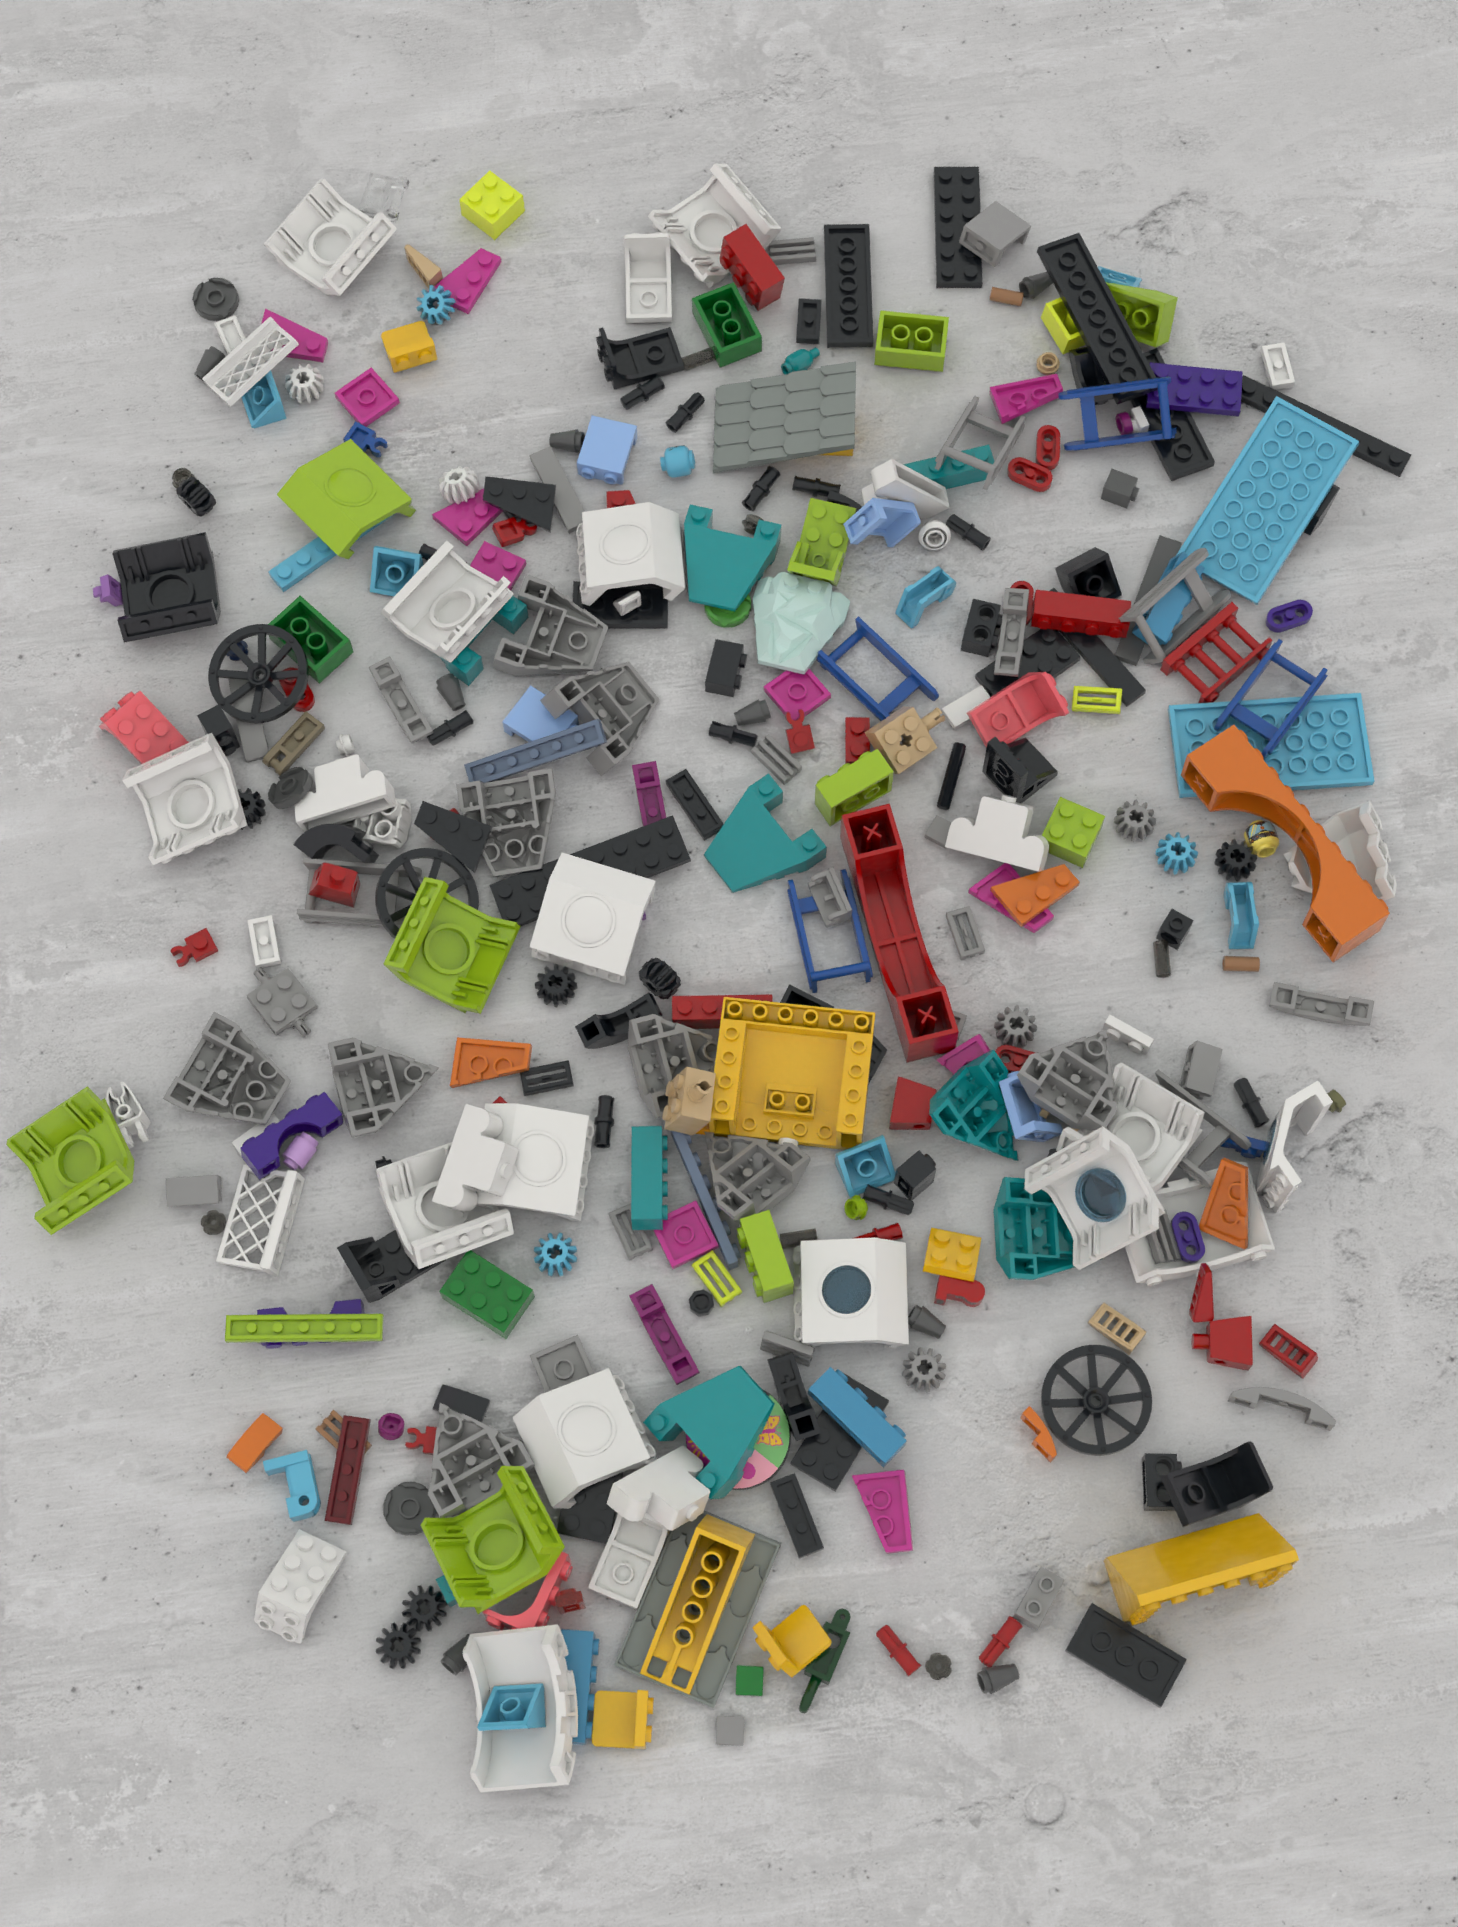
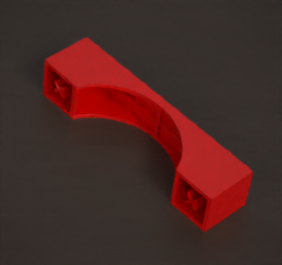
[840,803,959,1063]

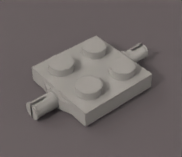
[247,967,317,1037]

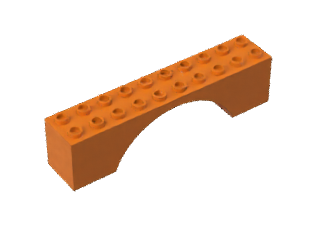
[1181,725,1390,963]

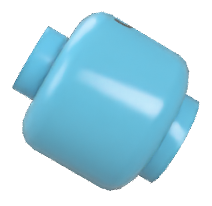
[660,445,695,478]

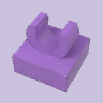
[93,574,123,607]

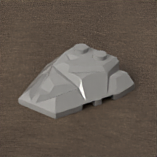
[456,768,556,877]
[163,1012,291,1125]

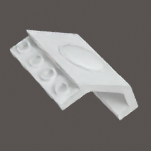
[648,163,782,288]
[264,178,397,296]
[576,502,685,606]
[381,540,514,663]
[122,733,248,865]
[529,853,656,985]
[1056,1062,1205,1192]
[476,1103,594,1221]
[376,1142,514,1269]
[512,1368,657,1509]

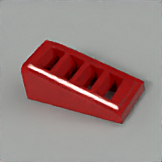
[1189,1263,1214,1322]
[1259,1324,1318,1379]

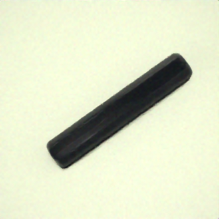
[937,742,966,810]

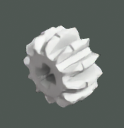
[285,363,324,404]
[439,466,479,504]

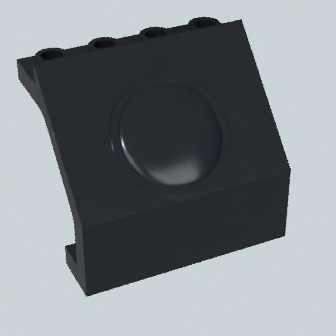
[112,532,221,643]

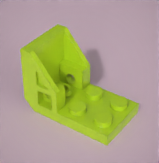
[787,498,857,587]

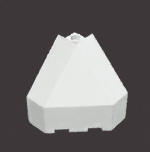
[1283,801,1397,901]

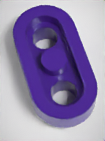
[1265,599,1313,633]
[1170,1211,1205,1263]

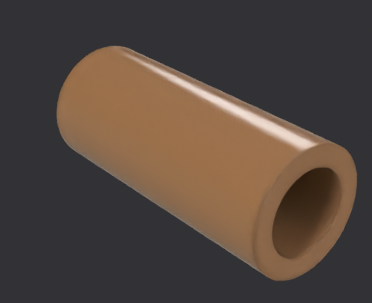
[990,287,1024,307]
[1222,956,1260,972]

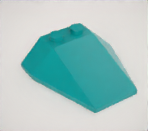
[993,1177,1103,1280]

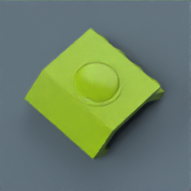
[276,439,416,560]
[383,877,520,1014]
[6,1086,135,1235]
[421,1466,565,1614]

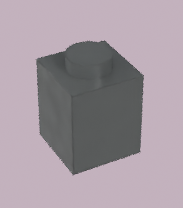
[1101,469,1140,509]

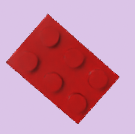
[719,224,785,311]

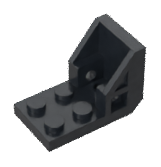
[982,737,1058,803]
[337,1230,446,1303]

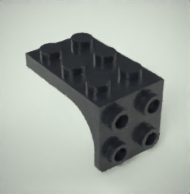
[596,327,684,390]
[1160,1441,1273,1527]

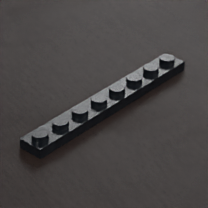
[1241,375,1411,477]

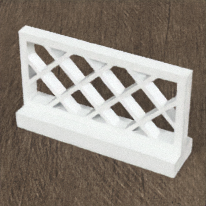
[202,317,299,407]
[216,1165,305,1276]

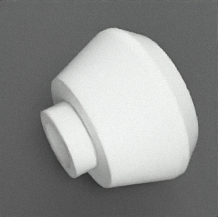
[918,519,951,551]

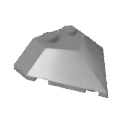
[627,1014,718,1118]
[1017,1029,1117,1130]
[328,1037,439,1138]
[705,1132,811,1221]
[428,1403,535,1518]

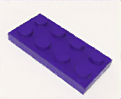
[1146,362,1243,417]

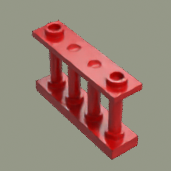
[1160,602,1273,703]

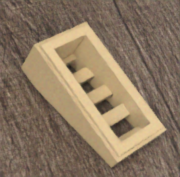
[404,244,443,289]
[1088,1303,1147,1355]

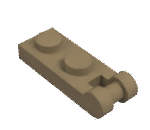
[262,711,325,776]

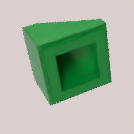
[736,1666,764,1696]

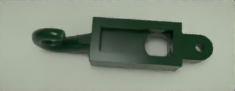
[799,1609,851,1714]

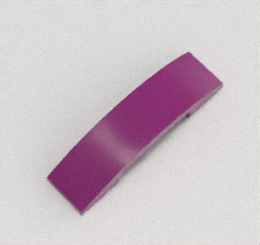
[632,761,666,826]
[629,1284,700,1385]

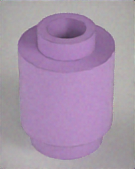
[282,1132,319,1171]

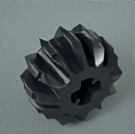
[176,476,216,517]
[238,788,266,830]
[1214,838,1257,882]
[639,958,681,999]
[535,964,577,1008]
[402,1585,448,1632]
[376,1623,422,1669]

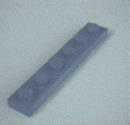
[464,719,607,783]
[670,1131,741,1270]

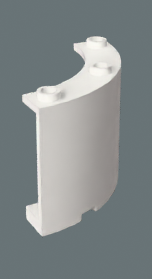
[1109,1161,1275,1287]
[463,1624,578,1793]

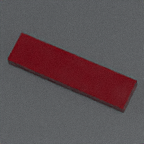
[324,1415,371,1525]

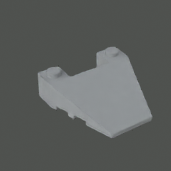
[493,574,608,676]
[540,662,659,776]

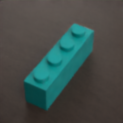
[903,445,995,489]
[631,1126,668,1230]

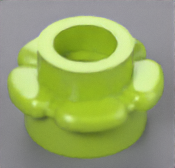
[844,1195,868,1220]

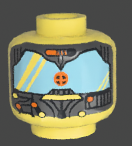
[1244,820,1279,858]

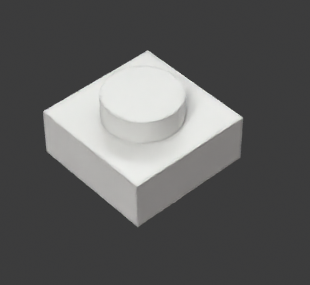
[1130,406,1149,433]

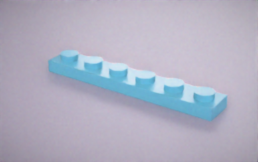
[268,513,396,592]

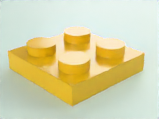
[923,1227,981,1282]

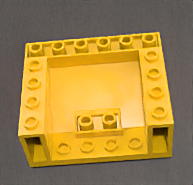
[709,997,875,1150]
[1104,1513,1299,1626]

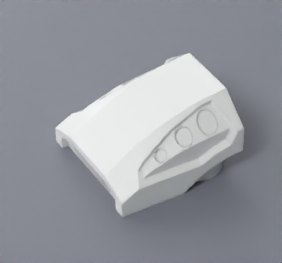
[353,798,412,848]

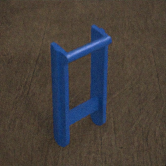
[1058,376,1177,451]
[817,616,939,721]
[1214,639,1328,760]
[787,869,873,993]

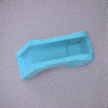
[895,566,956,629]
[1223,882,1259,949]
[263,1450,321,1522]

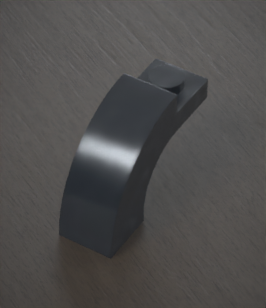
[1069,347,1113,405]
[293,824,379,863]
[575,993,663,1049]
[767,1351,821,1441]

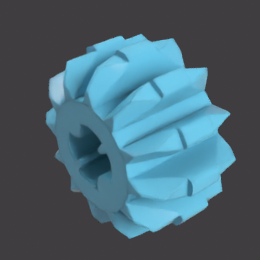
[416,285,455,325]
[1155,832,1198,875]
[534,1233,577,1277]

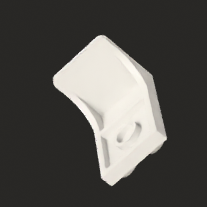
[624,232,672,323]
[588,1513,670,1610]
[254,1529,346,1644]

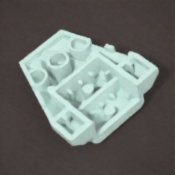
[752,572,850,674]

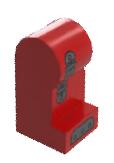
[934,1275,985,1307]

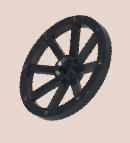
[208,624,309,723]
[375,848,479,939]
[1041,1345,1152,1456]

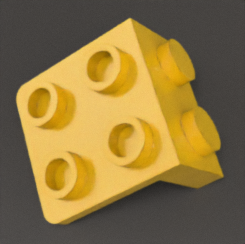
[381,321,437,373]
[752,1605,832,1678]
[592,1690,654,1749]

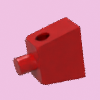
[308,862,360,908]
[889,1077,937,1130]
[1192,1316,1253,1370]

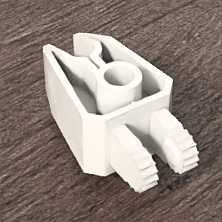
[106,1081,151,1149]

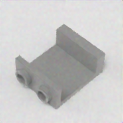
[959,201,1031,267]

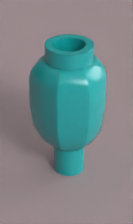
[781,347,820,375]

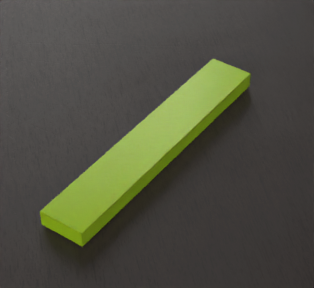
[225,1314,384,1343]

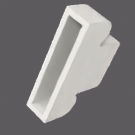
[861,459,950,519]
[294,754,396,832]
[945,795,1049,872]
[432,1104,519,1212]
[607,1445,710,1531]

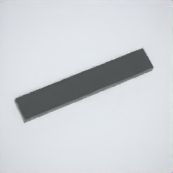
[1115,535,1182,666]

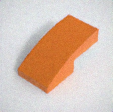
[1020,1406,1057,1463]
[226,1413,283,1473]

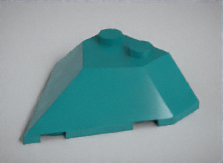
[929,1050,1018,1161]

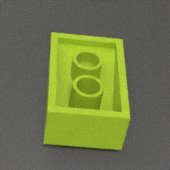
[1106,282,1178,347]

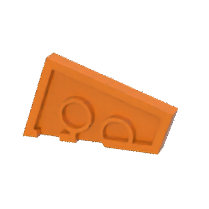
[990,864,1080,927]
[450,1037,532,1088]
[1199,1157,1248,1249]

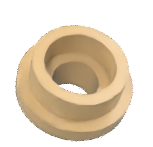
[1036,352,1060,375]

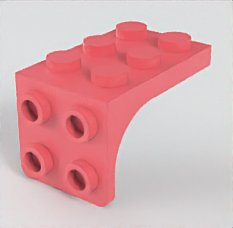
[967,672,1069,748]
[99,691,189,764]
[482,1552,573,1630]

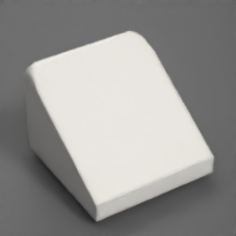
[613,591,641,616]

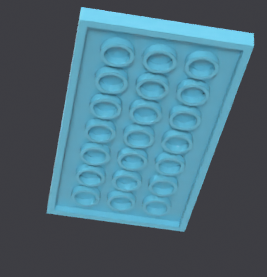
[1177,396,1359,605]
[1168,693,1375,798]

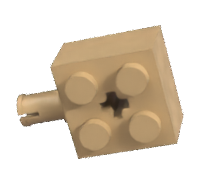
[865,706,945,774]
[663,1067,716,1135]

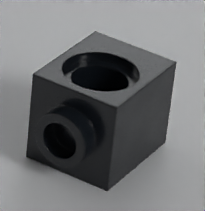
[1156,909,1194,951]

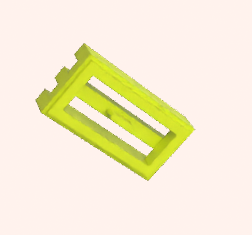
[1072,686,1122,714]
[691,1250,742,1307]

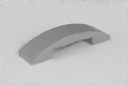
[994,588,1029,677]
[369,656,433,744]
[228,678,269,763]
[1269,982,1374,1026]
[1228,1387,1336,1431]

